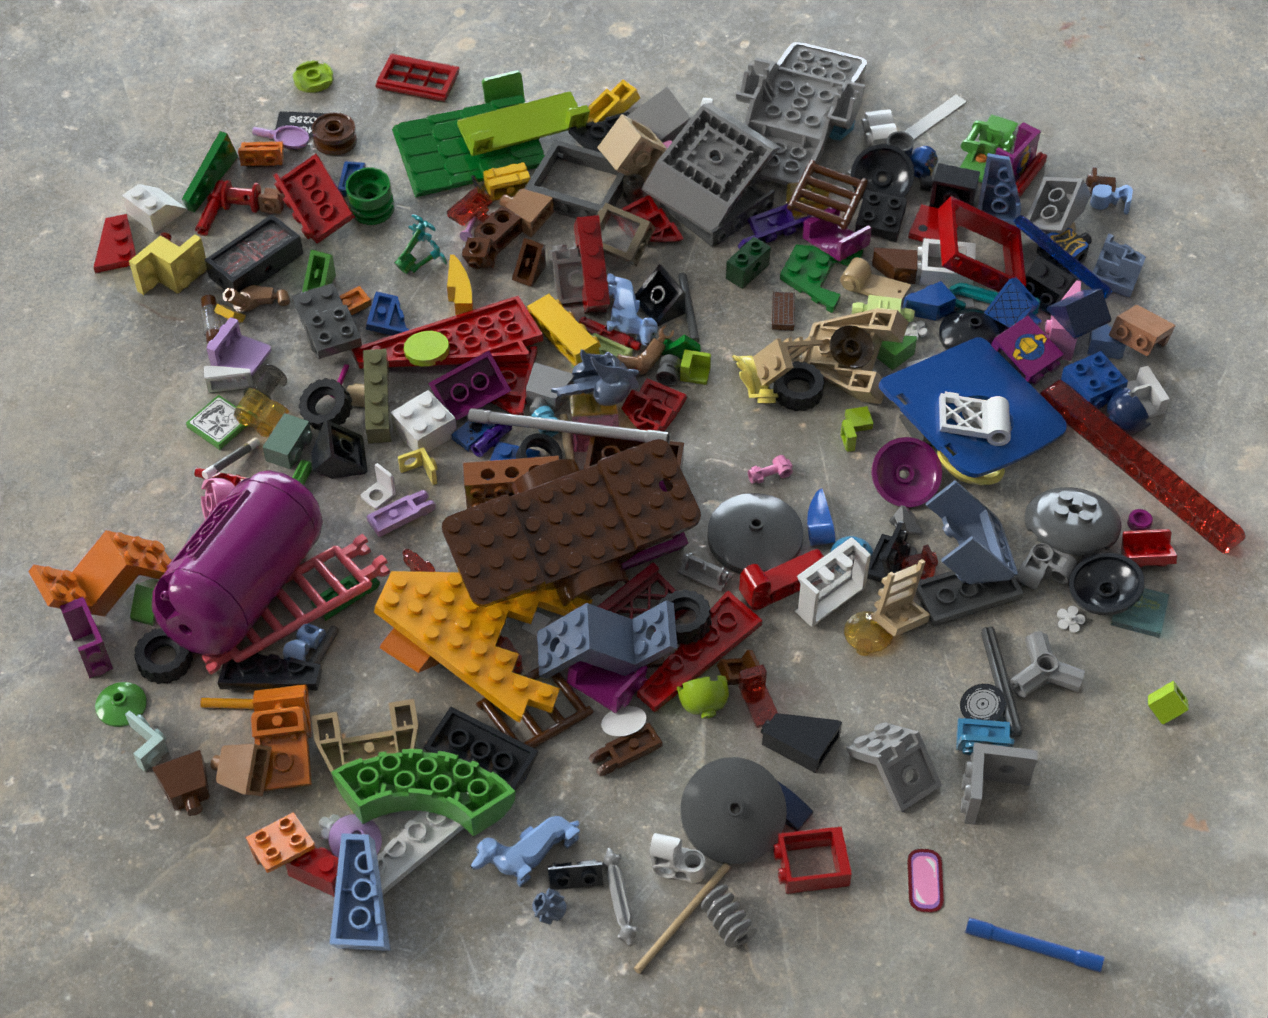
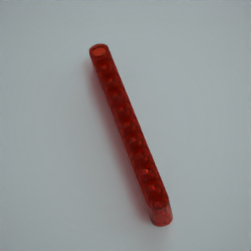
[1040,380,1246,554]

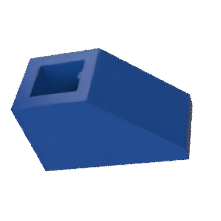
[903,281,956,321]

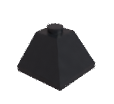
[311,420,368,479]

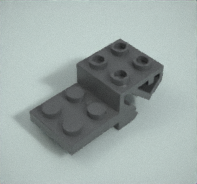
[291,283,362,359]

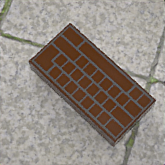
[772,291,795,330]

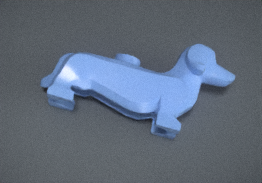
[607,273,658,346]
[470,816,580,887]

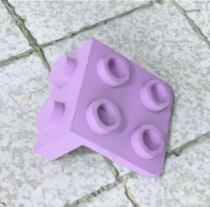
[206,317,271,378]

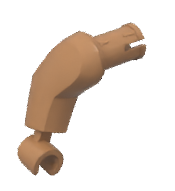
[223,285,290,312]
[617,325,674,375]

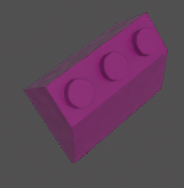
[428,351,511,421]

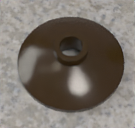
[829,325,874,369]

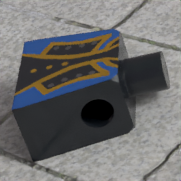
[1036,228,1092,272]

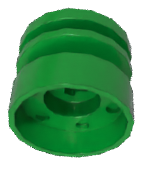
[346,167,395,225]

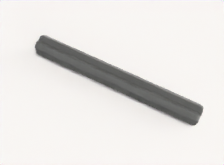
[981,626,1023,737]

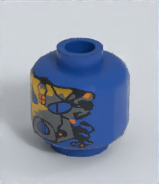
[910,146,938,178]

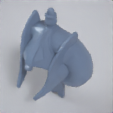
[551,349,640,406]

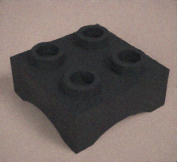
[855,190,907,243]

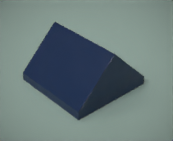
[1047,289,1111,339]

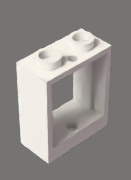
[916,239,976,288]

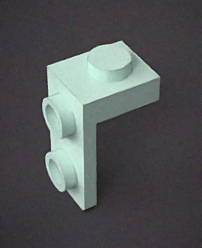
[125,711,168,772]

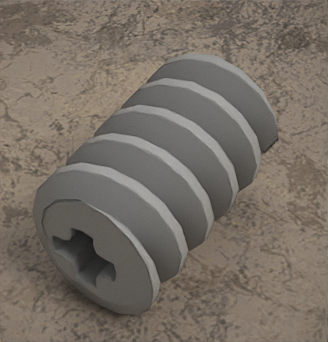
[701,885,757,948]

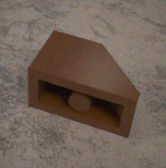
[872,247,918,284]

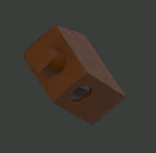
[152,750,210,816]

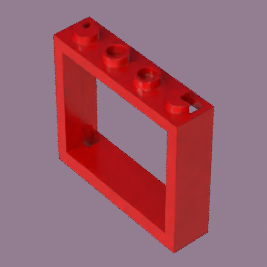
[938,196,1026,292]

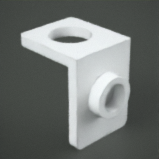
[361,463,396,510]

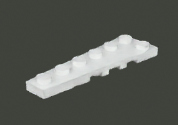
[377,811,464,895]

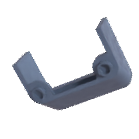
[926,480,1018,584]

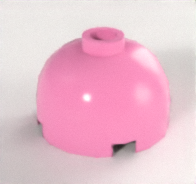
[201,478,235,519]

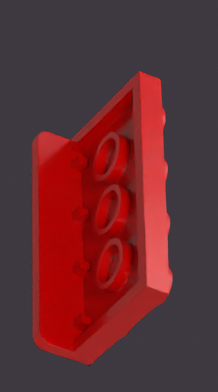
[273,154,355,244]

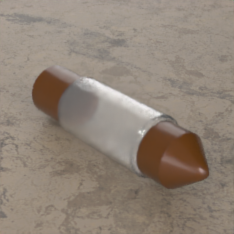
[201,295,221,343]

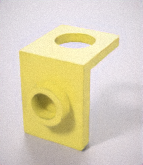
[398,447,437,485]

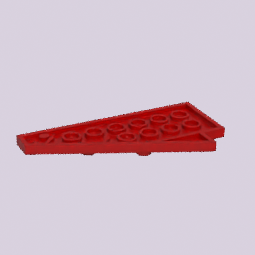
[351,296,543,369]

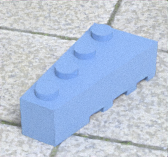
[330,833,391,951]

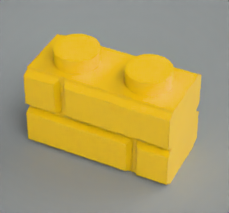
[483,162,531,201]

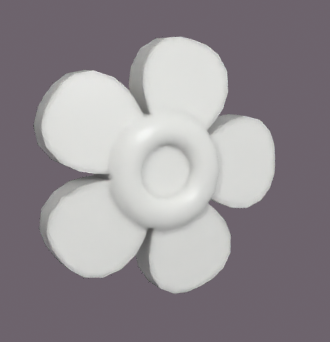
[904,320,928,340]
[1057,606,1085,633]
[319,814,340,840]

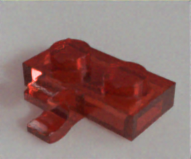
[447,186,493,226]

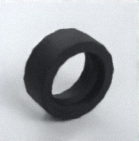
[516,433,563,460]

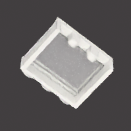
[795,537,871,627]

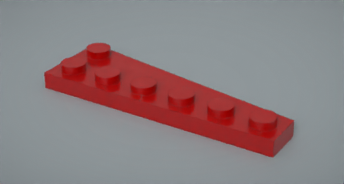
[637,591,763,712]

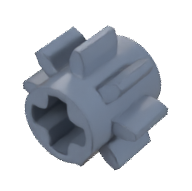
[532,888,566,925]

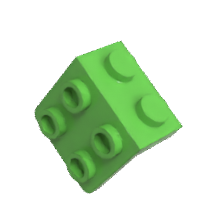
[482,70,526,103]

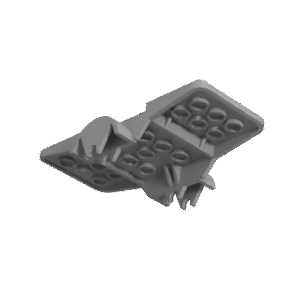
[736,42,867,188]

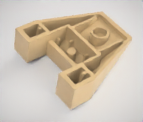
[800,308,909,404]
[311,699,419,814]

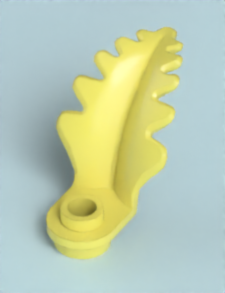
[732,355,778,403]

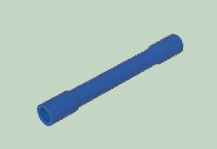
[965,917,1104,973]

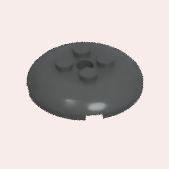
[1024,487,1122,555]

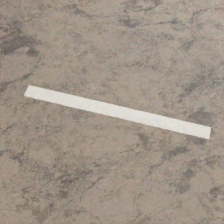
[847,95,967,174]

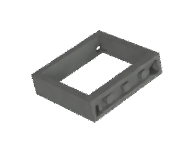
[525,140,631,219]

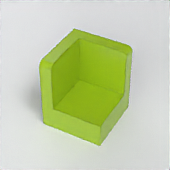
[680,350,711,385]
[1148,680,1189,724]

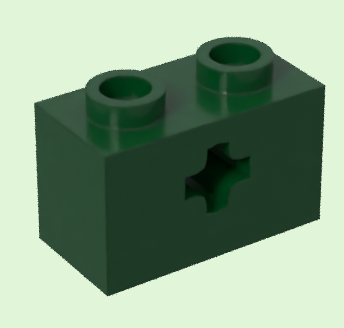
[726,237,771,289]

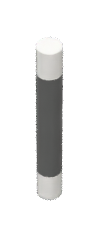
[202,438,260,479]

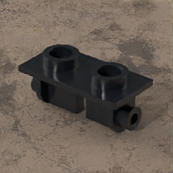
[548,859,603,890]

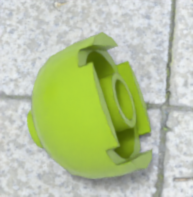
[677,675,729,719]

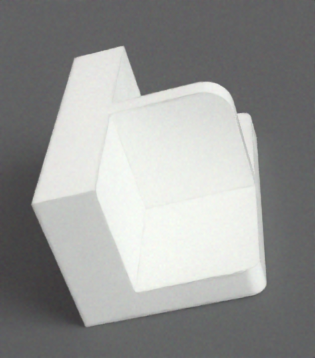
[1127,366,1170,418]

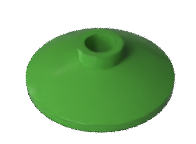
[95,682,147,727]

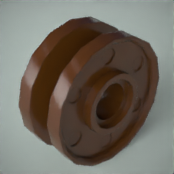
[312,112,357,155]

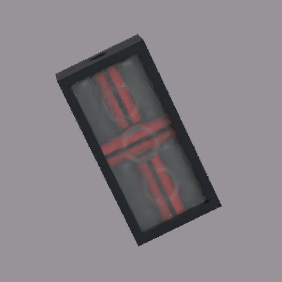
[204,214,303,292]

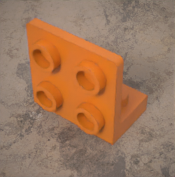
[245,812,315,873]

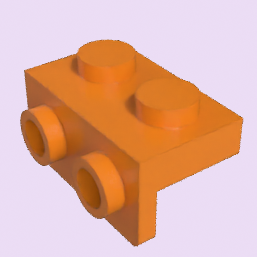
[238,141,284,166]

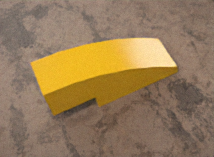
[587,79,640,123]
[447,254,473,315]

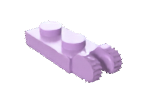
[367,490,436,537]

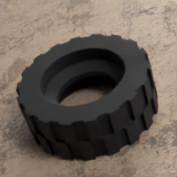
[773,361,824,411]
[298,378,353,431]
[659,589,712,645]
[134,628,193,684]

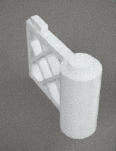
[939,391,1011,446]

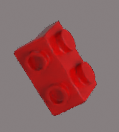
[1121,529,1177,567]

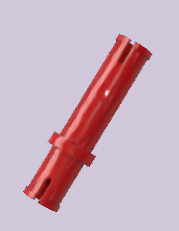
[195,180,225,236]

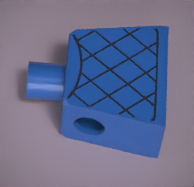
[984,277,1042,328]

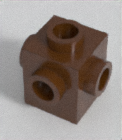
[462,236,499,269]

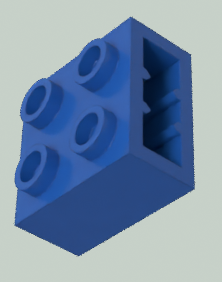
[1060,351,1128,412]

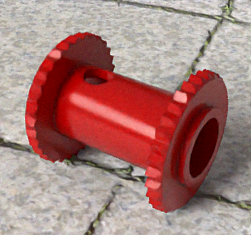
[221,180,261,213]

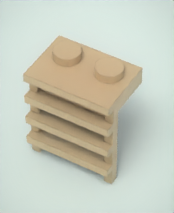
[753,336,823,386]
[871,559,931,637]

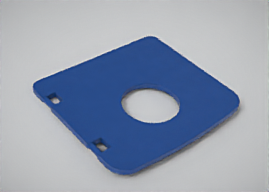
[879,337,1067,478]

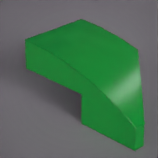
[661,334,701,359]

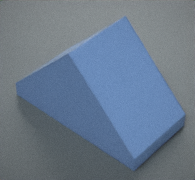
[1087,324,1126,359]

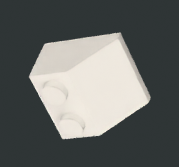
[122,184,187,234]

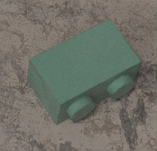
[263,413,313,469]

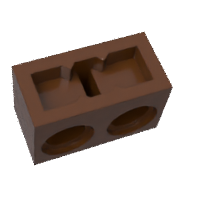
[474,206,522,254]

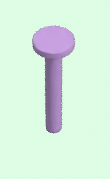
[460,210,479,242]

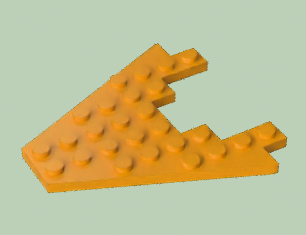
[374,571,593,723]

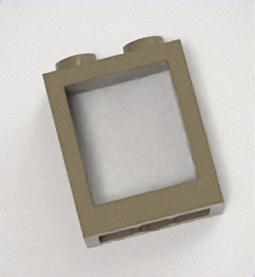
[597,203,655,266]

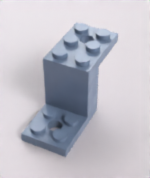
[537,600,678,679]

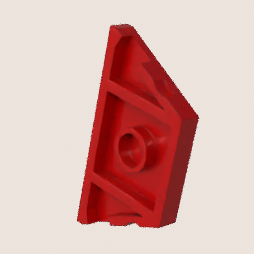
[490,346,537,415]

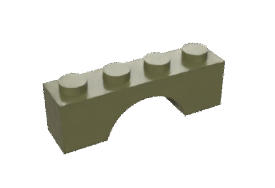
[363,349,391,444]

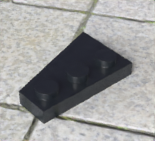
[568,112,630,153]

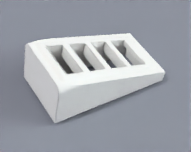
[204,366,254,393]

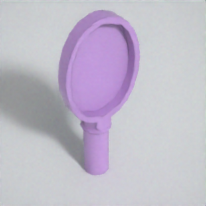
[252,126,309,149]

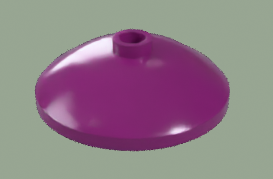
[871,437,942,508]

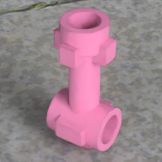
[748,455,793,484]

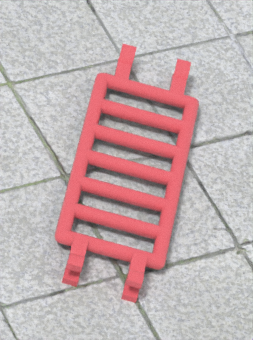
[201,533,390,675]

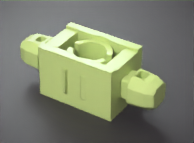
[852,295,915,322]

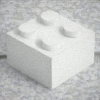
[390,390,457,453]

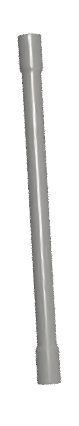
[468,408,670,444]

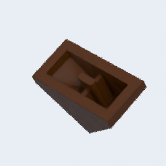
[512,238,546,287]

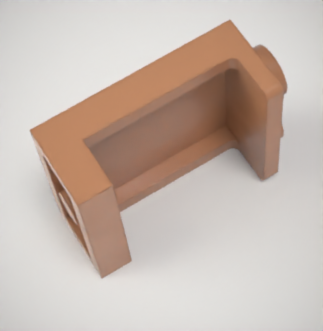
[1109,305,1176,356]

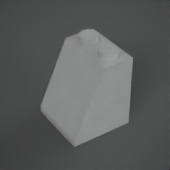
[627,87,691,143]

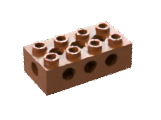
[463,456,559,509]

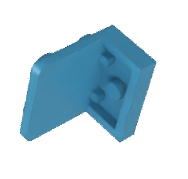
[956,718,1014,755]

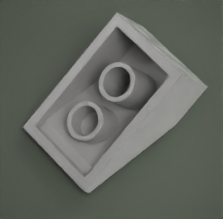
[1022,177,1091,233]

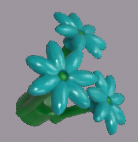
[394,214,447,274]

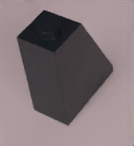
[761,713,842,773]

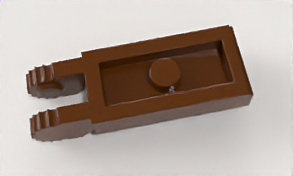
[588,723,663,777]

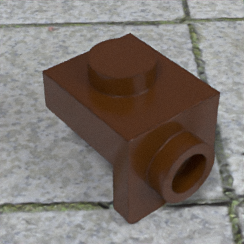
[717,650,761,685]

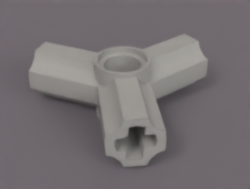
[1010,631,1085,698]

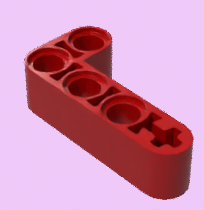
[739,549,833,610]

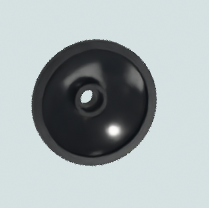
[850,144,914,200]
[939,308,1005,350]
[1069,553,1145,615]

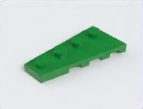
[182,131,239,213]

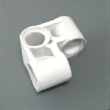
[649,833,706,883]

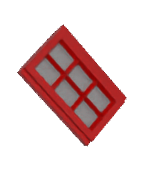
[375,54,460,102]

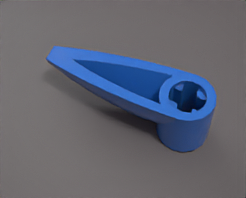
[807,488,835,546]

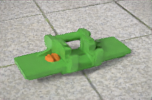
[960,114,1018,183]

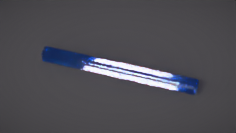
[1014,215,1112,299]

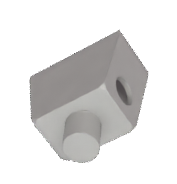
[526,362,575,414]

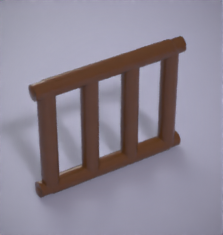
[787,160,868,230]
[476,667,594,748]

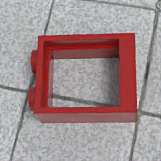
[773,826,852,894]

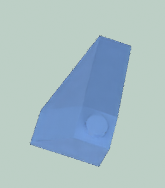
[978,153,1022,225]

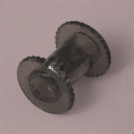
[243,364,287,410]

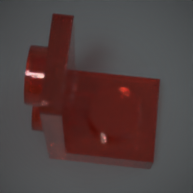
[738,664,778,728]

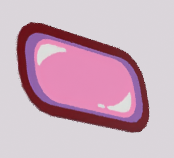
[907,849,944,912]

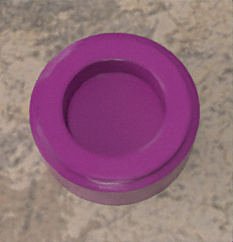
[1127,509,1153,531]

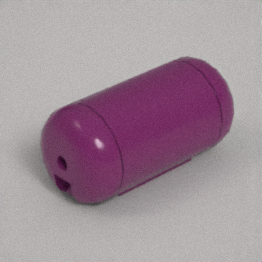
[152,470,323,656]

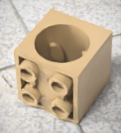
[597,114,667,184]

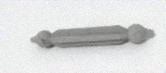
[601,848,639,946]

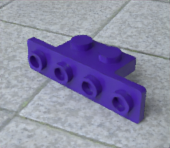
[738,204,812,249]

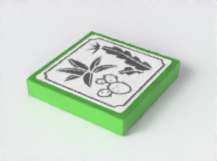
[186,395,252,450]

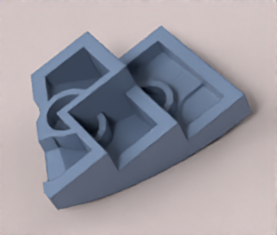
[1088,233,1146,298]

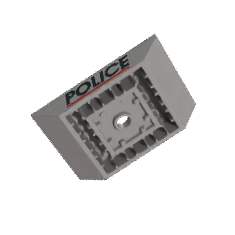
[642,103,780,234]

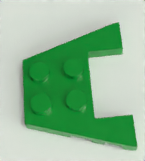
[780,244,864,313]

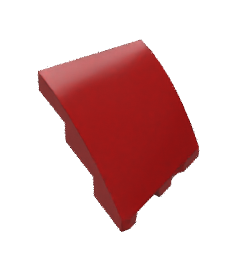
[613,195,683,242]
[621,378,687,432]

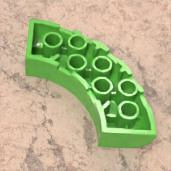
[331,749,516,837]

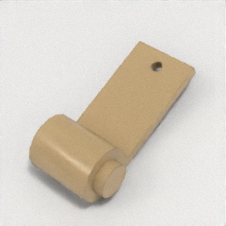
[840,258,911,303]

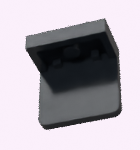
[867,521,911,582]

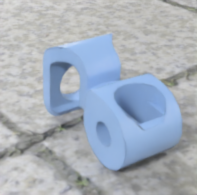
[1090,184,1133,214]
[283,623,326,661]

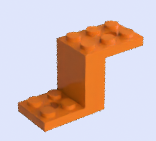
[28,530,172,617]

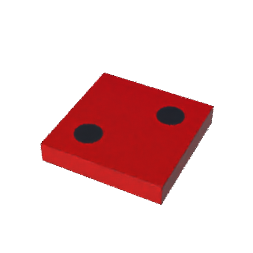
[908,204,959,242]

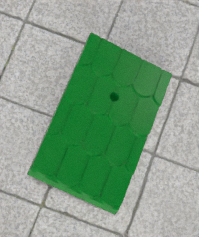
[392,95,545,198]

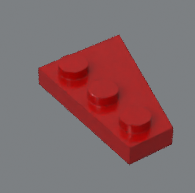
[93,214,136,273]

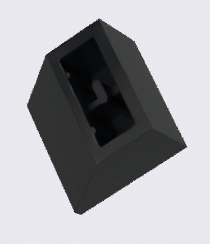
[1025,255,1081,315]

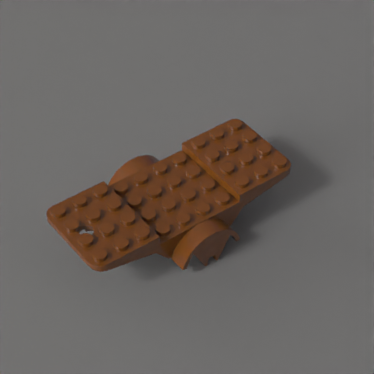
[442,439,701,607]

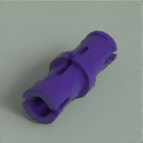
[471,424,512,457]

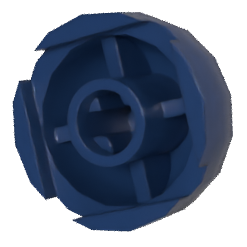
[1106,387,1151,435]

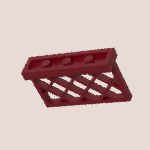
[597,562,690,632]

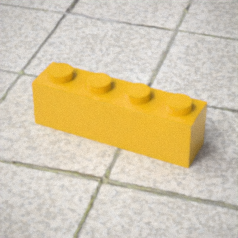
[527,294,601,366]

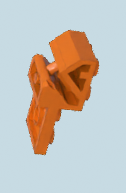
[251,685,312,791]

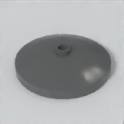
[707,493,803,574]
[680,757,786,865]

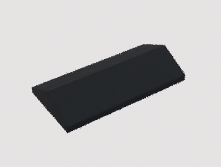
[423,707,539,791]

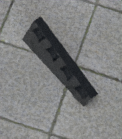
[217,646,322,691]

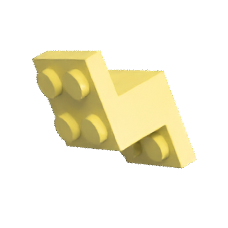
[129,234,207,295]

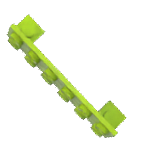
[457,91,590,156]

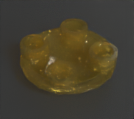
[844,611,893,656]

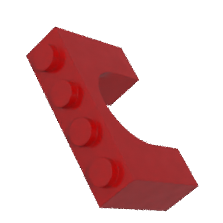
[574,215,610,314]

